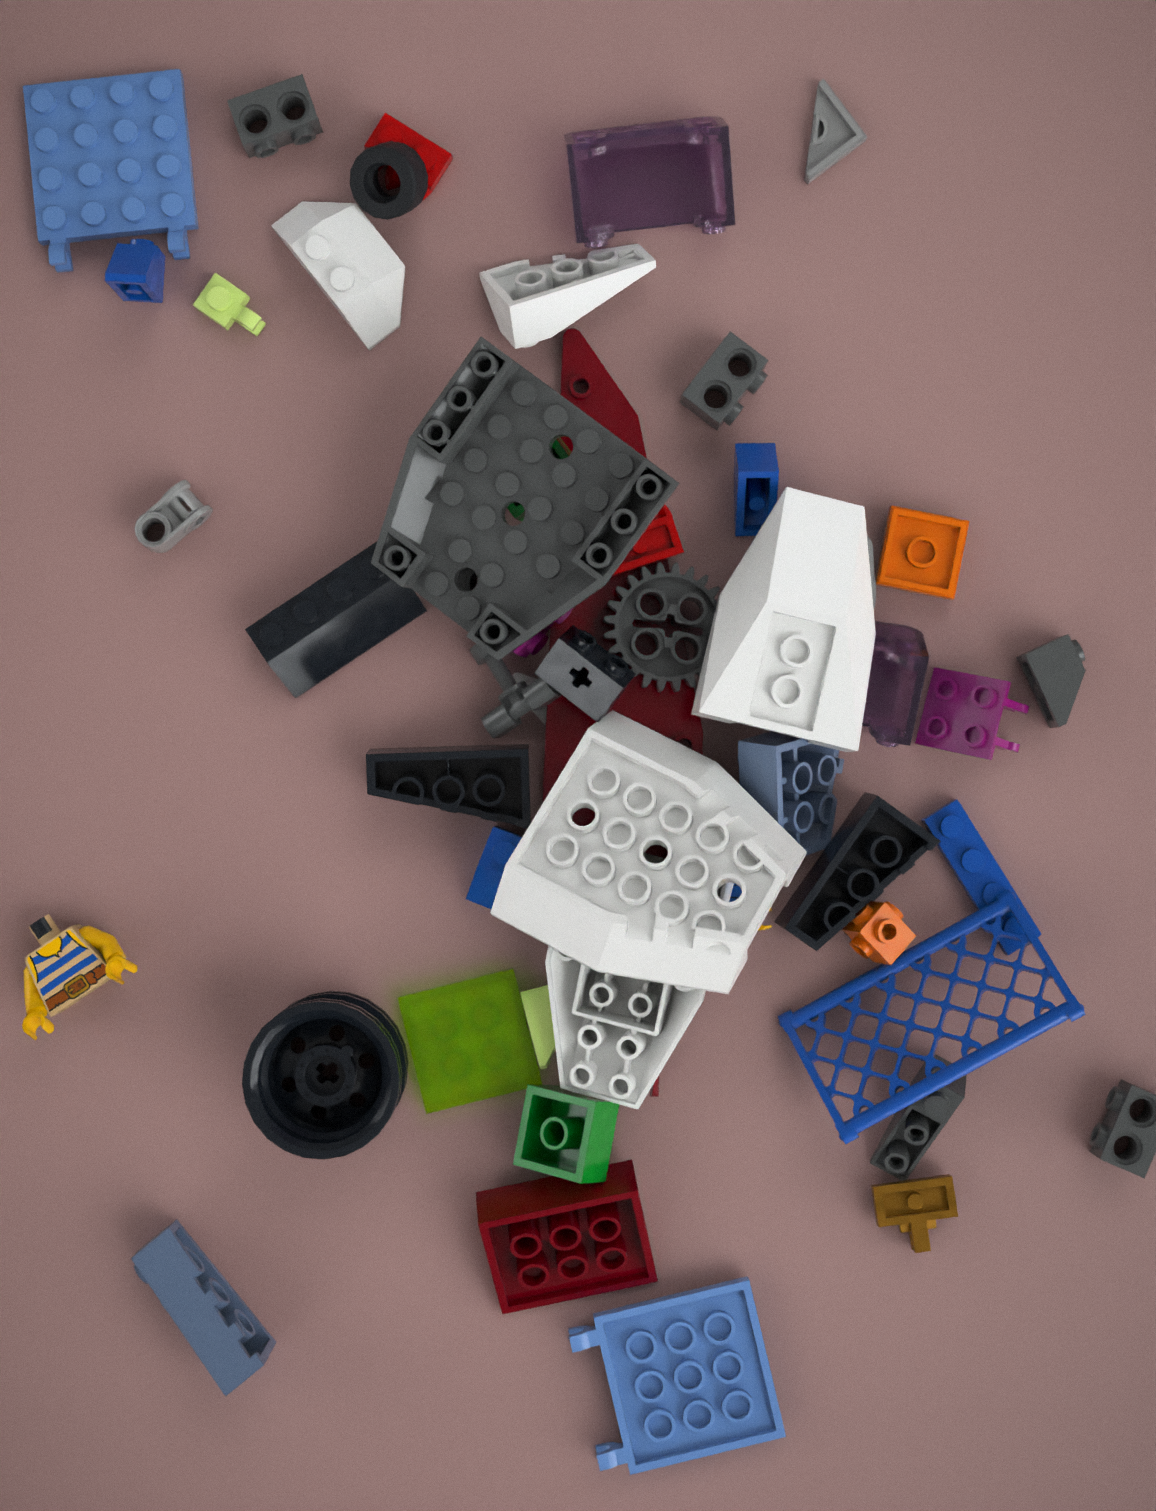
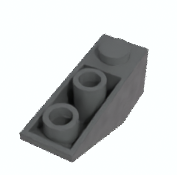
[870,1054,967,1181]

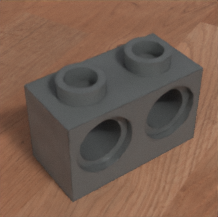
[227,74,323,158]
[680,331,768,430]
[1090,1079,1156,1179]

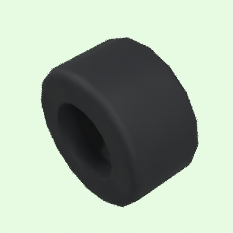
[350,141,428,220]

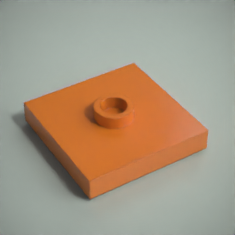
[875,505,970,600]

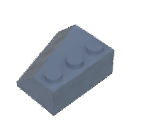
[737,731,844,856]

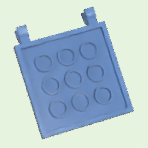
[23,69,199,273]
[568,1276,786,1475]

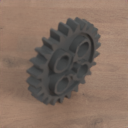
[603,562,721,693]

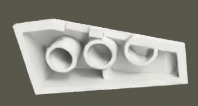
[479,244,656,349]

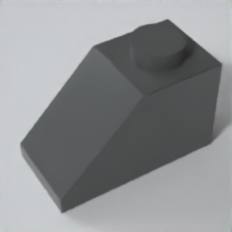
[1016,634,1086,728]

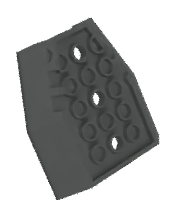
[371,336,680,660]

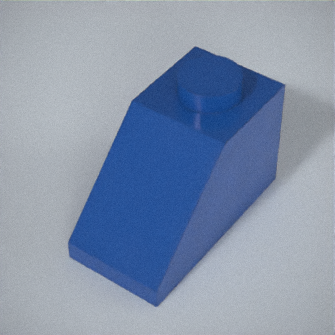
[105,239,166,303]
[733,443,779,536]
[466,825,523,909]

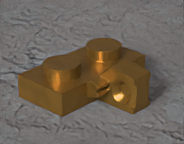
[871,1174,958,1253]

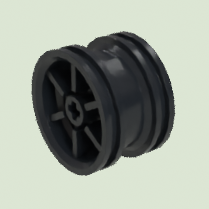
[242,991,409,1160]

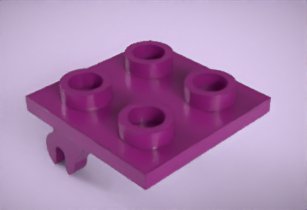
[915,667,1030,760]

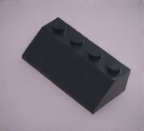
[245,542,427,698]

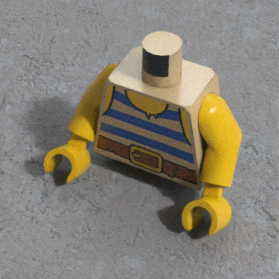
[22,914,138,1040]

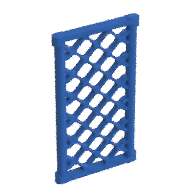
[778,889,1086,1144]

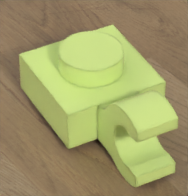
[193,273,266,336]

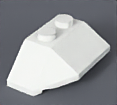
[271,201,405,351]

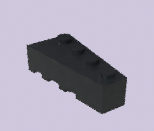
[366,744,531,829]
[774,792,941,951]

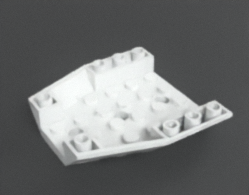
[490,710,807,994]

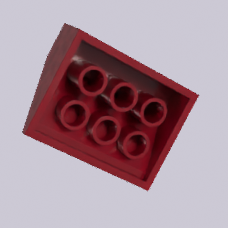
[476,1159,658,1314]

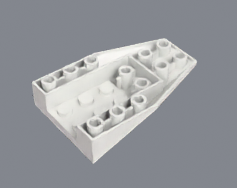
[691,487,876,752]
[545,853,734,1109]

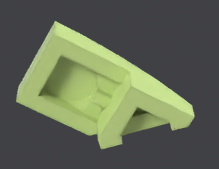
[520,985,556,1069]

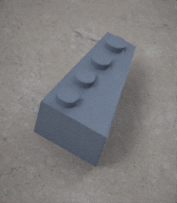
[131,1219,276,1397]

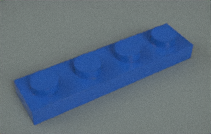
[921,799,1042,955]

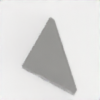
[804,79,867,184]

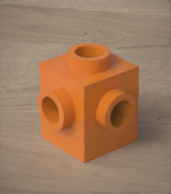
[842,901,916,965]

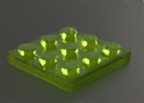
[398,967,543,1114]

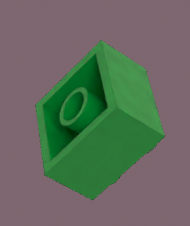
[513,1084,619,1184]

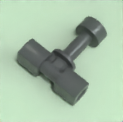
[470,644,562,738]

